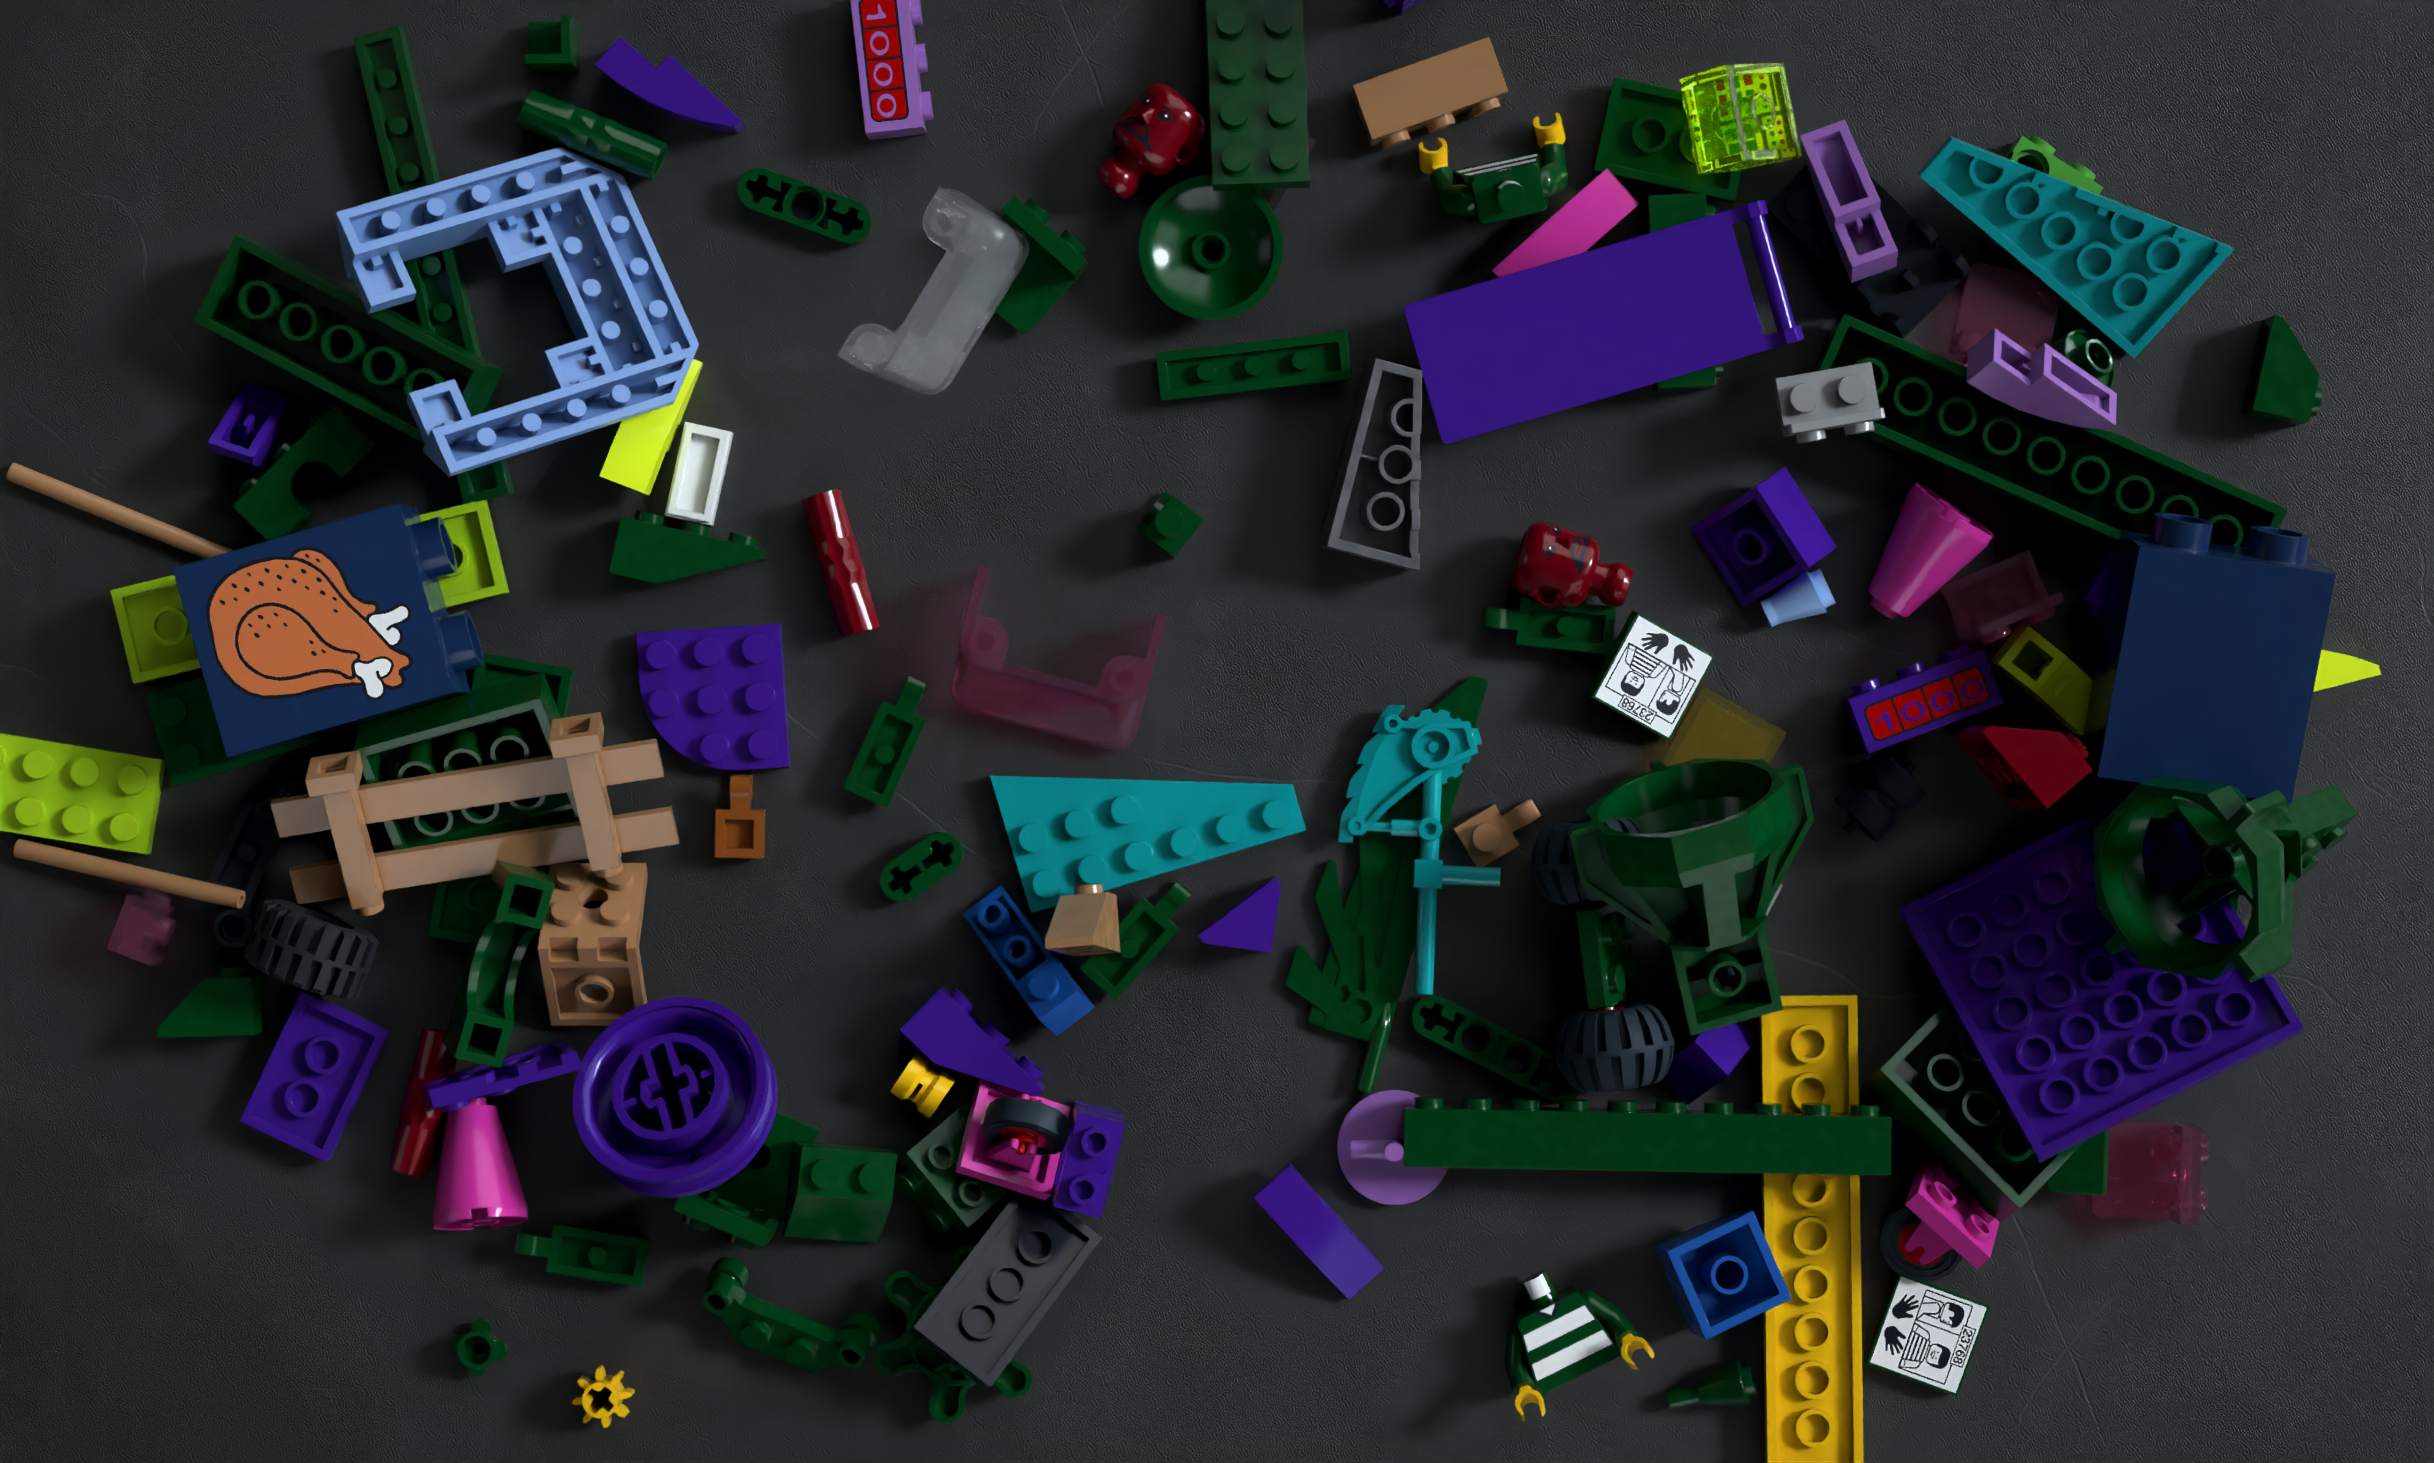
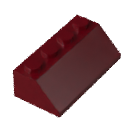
[1948,726,2093,809]

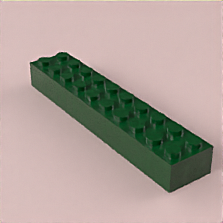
[1813,313,2288,548]

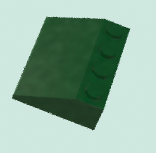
[353,672,580,850]
[1862,1000,2084,1223]

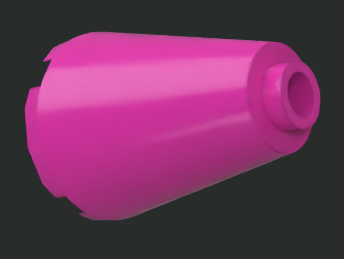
[1868,482,1994,620]
[431,1097,529,1231]

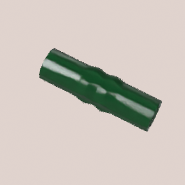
[518,90,668,181]

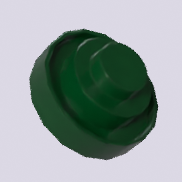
[2053,330,2115,389]

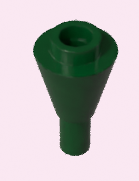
[1666,1359,1757,1410]

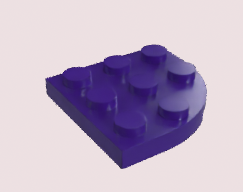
[636,623,791,770]

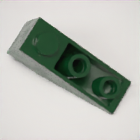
[608,510,768,585]

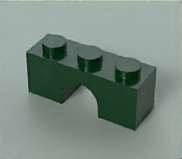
[233,404,385,541]

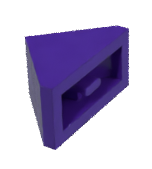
[207,383,290,469]
[1198,876,1281,953]
[1663,1022,1756,1105]

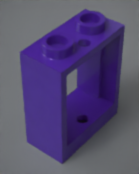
[1051,1100,1126,1218]

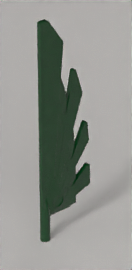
[1286,676,1488,1094]

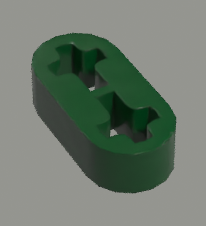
[880,832,964,902]

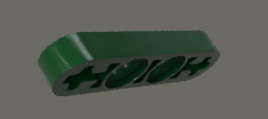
[1411,994,1581,1104]

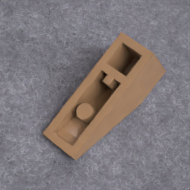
[1045,884,1121,956]

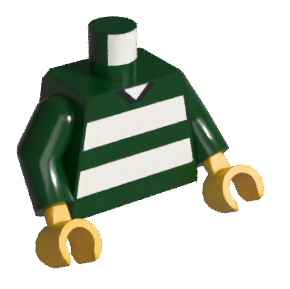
[1419,113,1568,224]
[1504,1271,1654,1422]

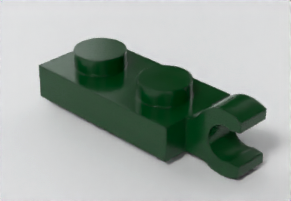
[1481,597,1616,655]
[843,675,929,808]
[1080,881,1192,1000]
[515,1222,651,1287]

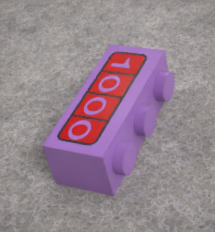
[850,0,933,140]

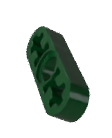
[738,167,873,246]

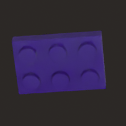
[240,990,391,1162]

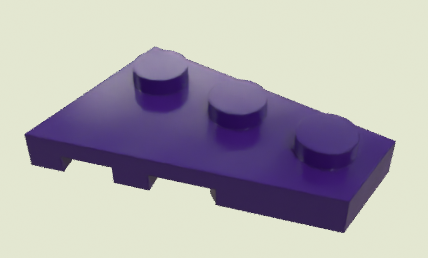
[421,1040,582,1112]

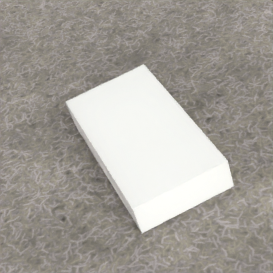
[665,422,734,526]

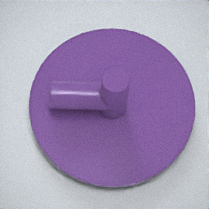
[1337,1090,1448,1205]

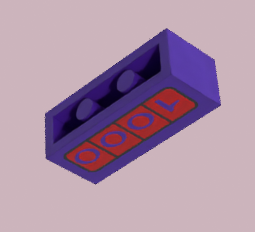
[1842,644,2004,754]

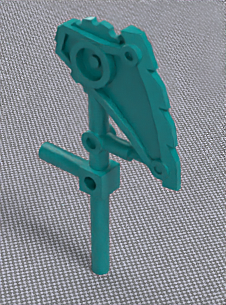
[1338,705,1501,994]

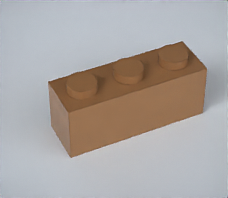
[1351,37,1508,149]

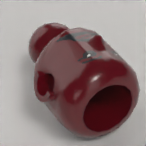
[1096,83,1207,199]
[1511,522,1633,609]

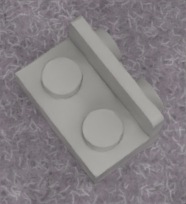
[1773,362,1885,444]

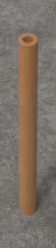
[6,463,234,559]
[13,839,246,909]

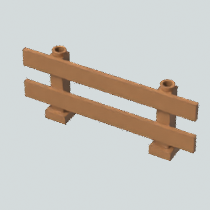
[271,712,679,916]

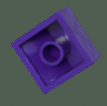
[1691,467,1837,607]

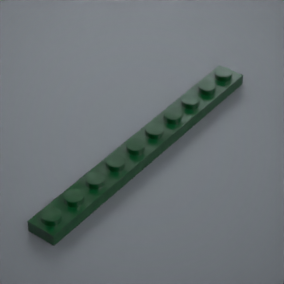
[353,26,515,504]

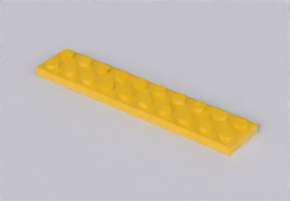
[1759,994,1864,1463]

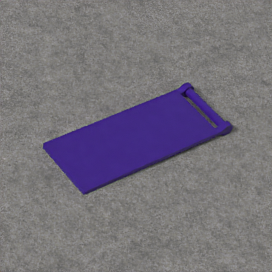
[1403,200,1805,444]

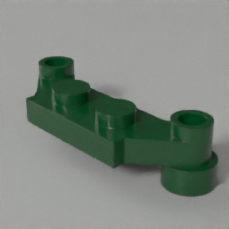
[702,1257,882,1375]

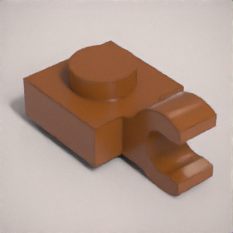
[715,774,766,859]

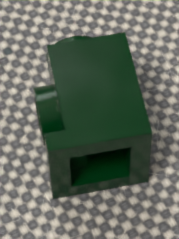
[1137,492,1204,559]

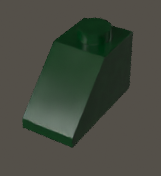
[2241,315,2323,426]
[157,966,265,1038]

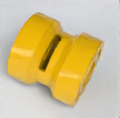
[890,1053,956,1119]

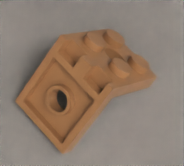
[538,863,648,1026]

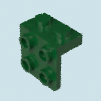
[957,195,1088,334]
[894,1100,1010,1241]

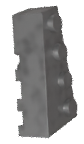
[1319,358,1422,571]

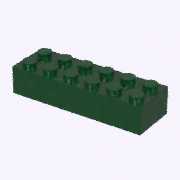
[194,235,504,444]

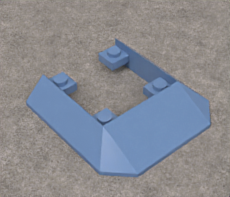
[335,147,699,477]

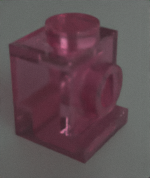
[107,888,176,966]

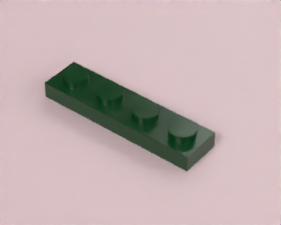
[1156,331,1352,402]

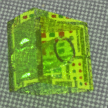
[1680,63,1802,174]

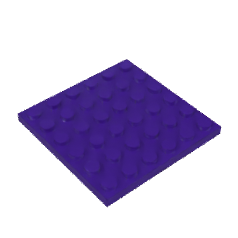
[1900,796,2304,1163]

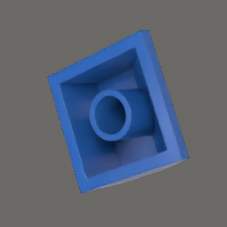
[1653,1210,1792,1340]

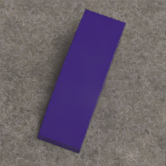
[595,36,746,133]
[1254,1162,1384,1299]

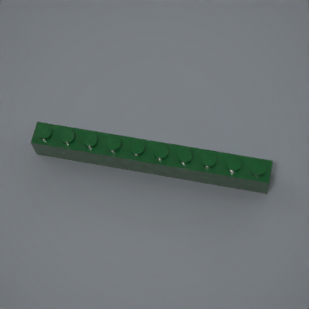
[1404,1096,1892,1176]

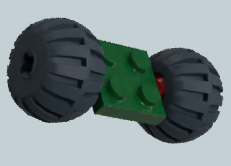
[1530,817,1674,1092]

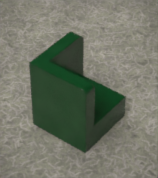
[523,15,580,73]

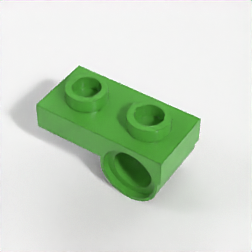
[2004,136,2104,194]

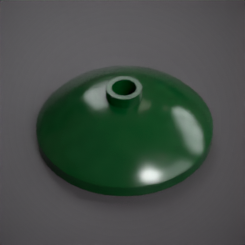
[1139,175,1283,321]

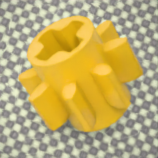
[572,1365,635,1428]

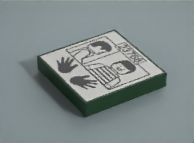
[1586,611,1715,741]
[1865,1273,1990,1396]

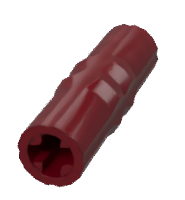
[801,489,880,638]
[388,1027,458,1177]

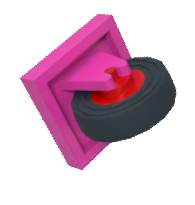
[955,1079,1071,1200]
[1879,1154,1999,1282]

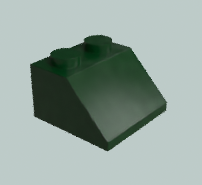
[783,1140,897,1243]

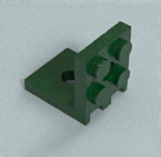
[674,1110,820,1250]

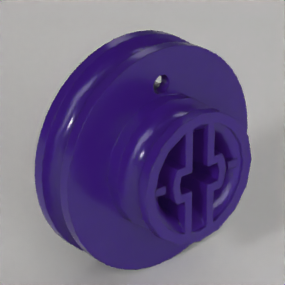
[572,997,778,1198]

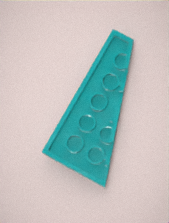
[1918,136,2234,359]
[990,775,1306,913]

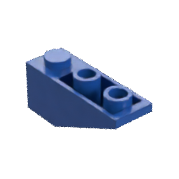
[963,885,1095,1036]

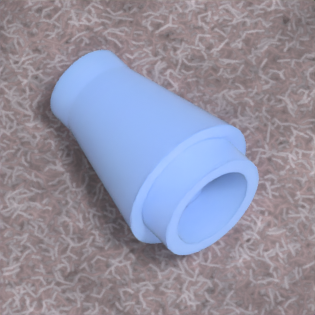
[1760,568,1836,627]

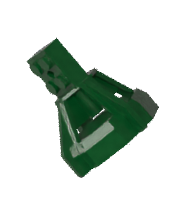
[1567,758,1814,1036]
[2094,775,2358,982]

